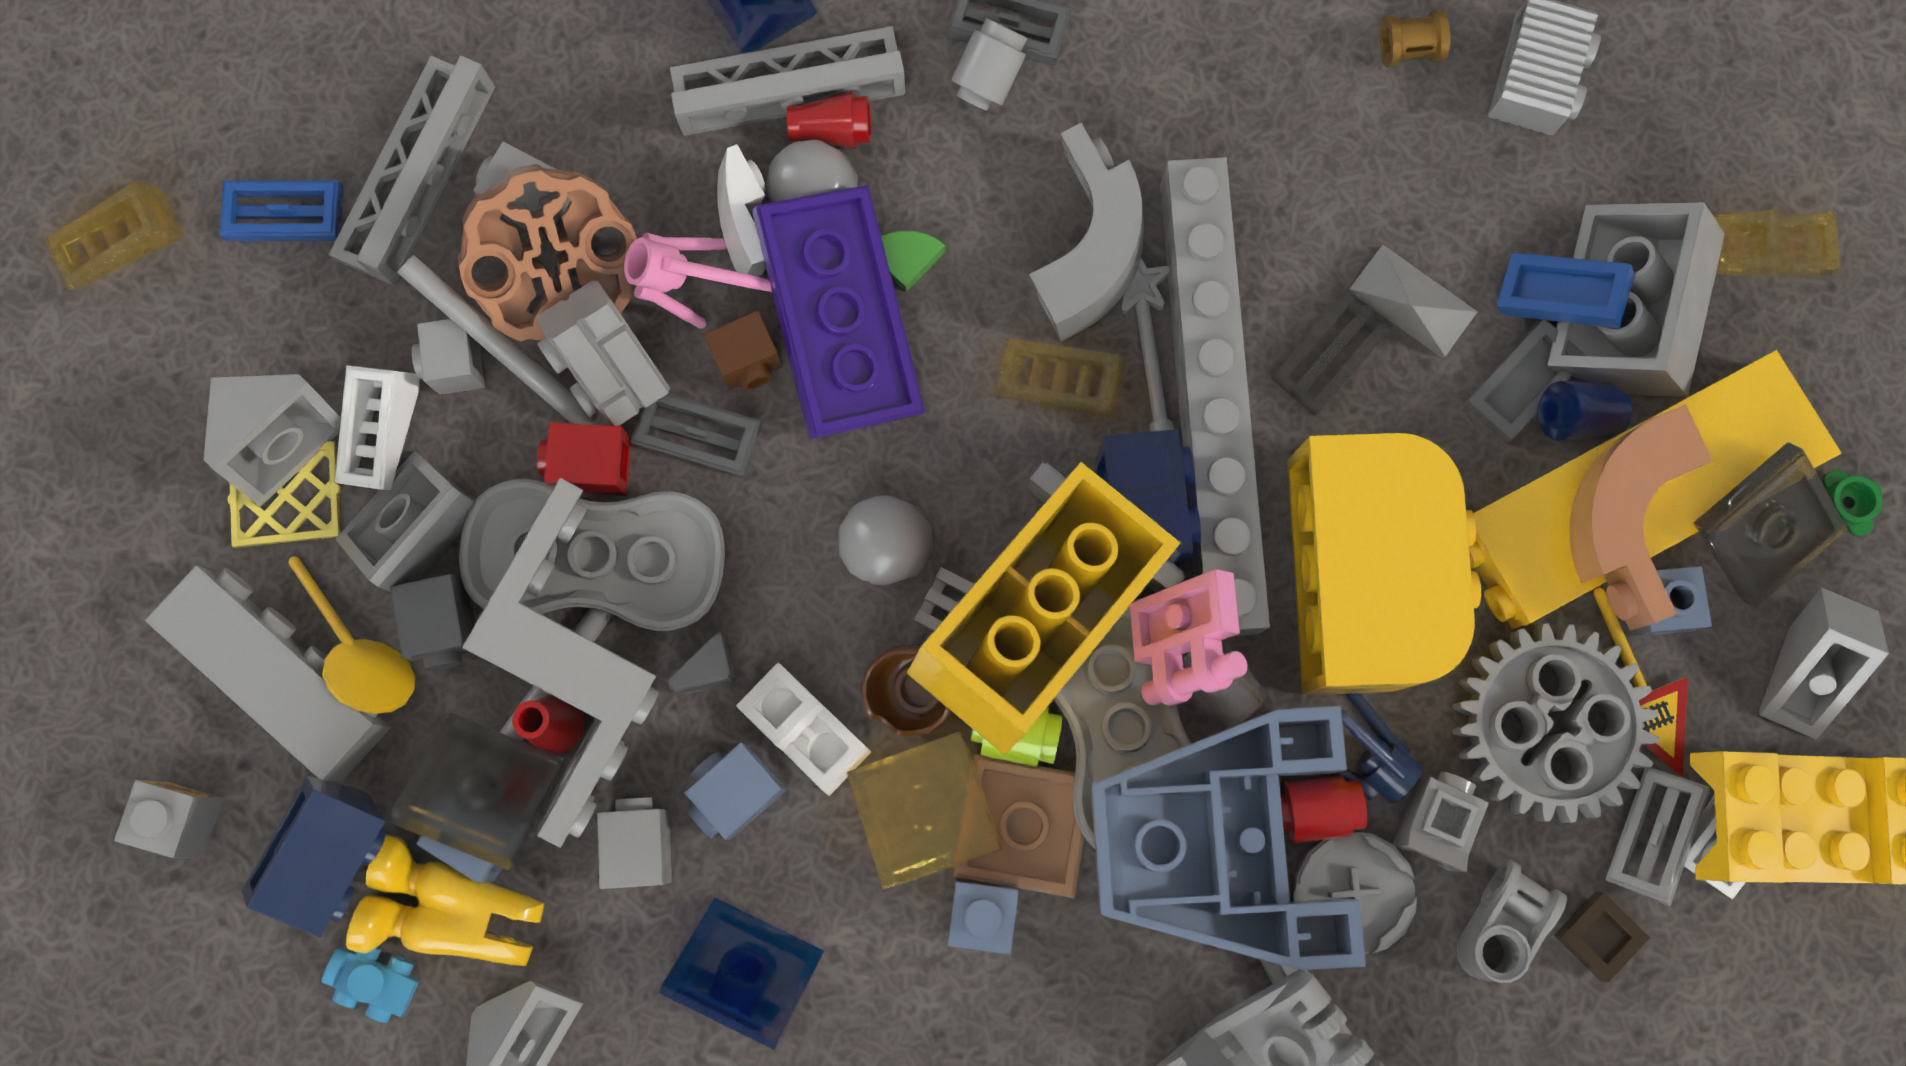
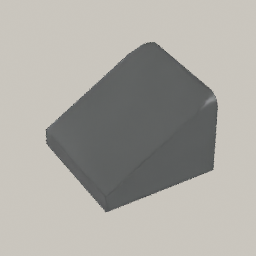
[668,632,737,695]

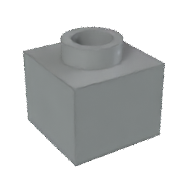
[412,319,486,395]

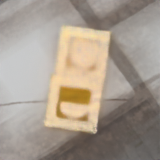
[1714,209,1841,276]

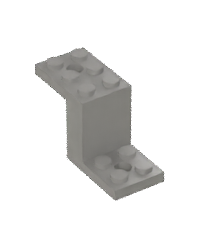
[462,478,659,848]

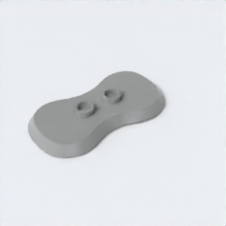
[459,479,725,631]
[1054,599,1192,849]

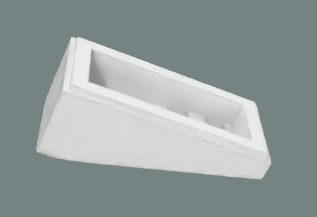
[334,365,420,490]

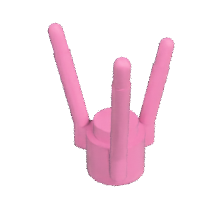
[624,232,772,329]

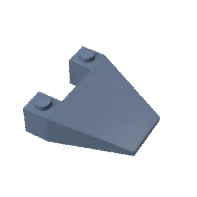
[1091,706,1366,970]

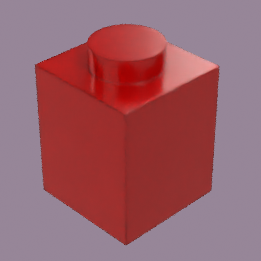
[537,423,632,496]

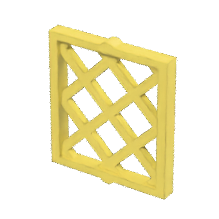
[227,441,341,548]

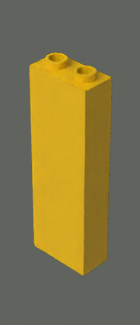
[1469,350,1841,630]

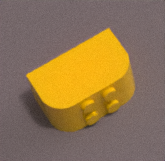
[1287,433,1481,695]
[907,462,1180,756]

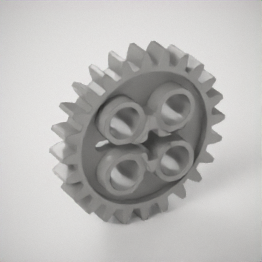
[1452,623,1659,823]

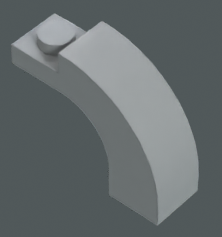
[1029,123,1144,342]

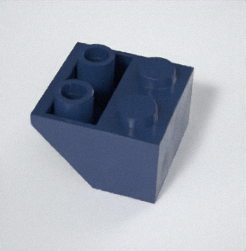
[242,776,386,937]

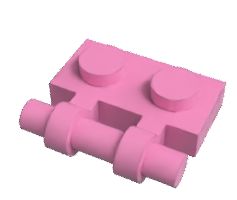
[1130,569,1247,706]

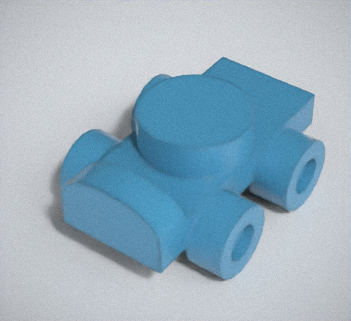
[321,947,420,1023]

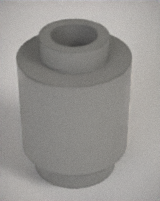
[951,18,1028,111]

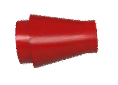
[787,91,872,149]
[512,694,585,755]

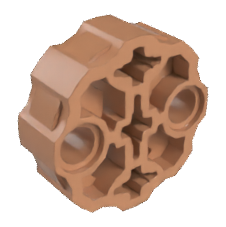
[458,164,637,342]

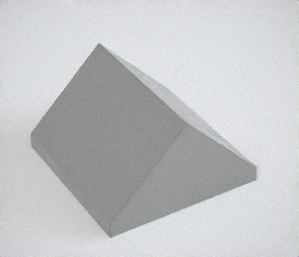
[204,374,341,507]
[335,450,475,592]

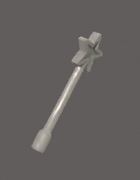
[1121,258,1177,455]

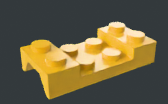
[1690,751,1906,884]

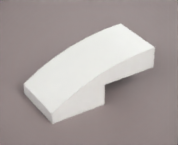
[736,662,871,796]

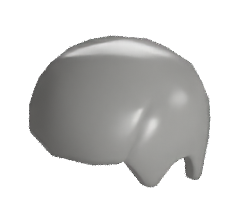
[766,140,858,203]
[838,495,934,585]

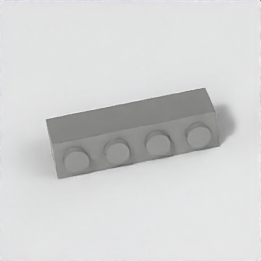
[145,565,391,782]

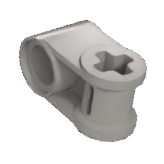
[1457,859,1567,983]

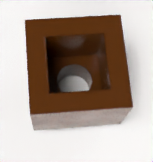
[703,311,783,391]

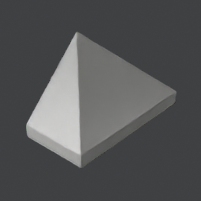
[1348,245,1478,358]
[466,980,583,1066]

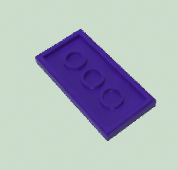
[752,185,925,440]

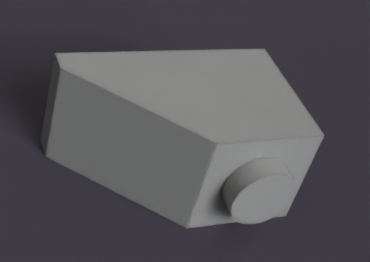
[1759,587,1889,740]

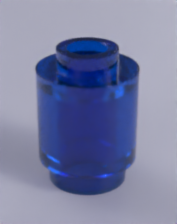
[1537,381,1632,442]

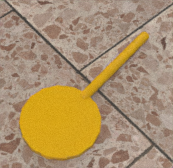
[288,556,415,714]

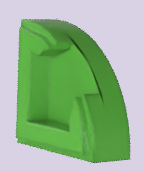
[881,231,946,292]

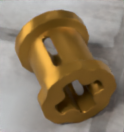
[1379,9,1450,68]

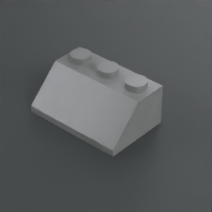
[1547,202,1725,397]

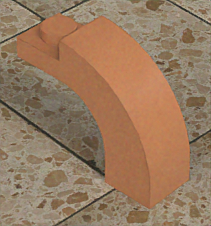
[1570,404,1713,630]

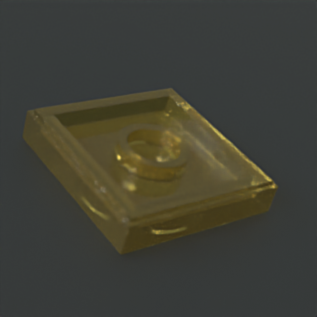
[847,731,1002,890]

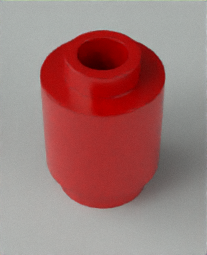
[1280,775,1367,844]

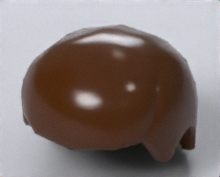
[861,644,952,736]

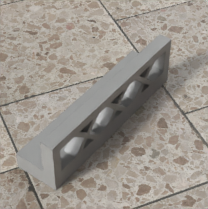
[670,26,906,136]
[329,55,495,286]

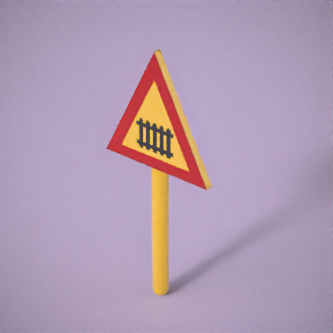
[1593,588,1688,778]

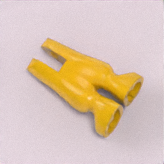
[346,834,545,966]

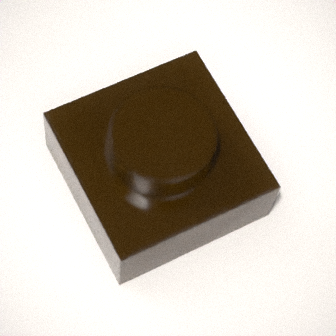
[1554,891,1650,983]

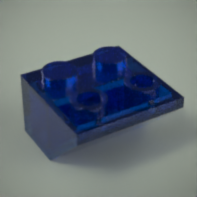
[1094,429,1201,568]

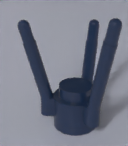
[1329,693,1423,803]

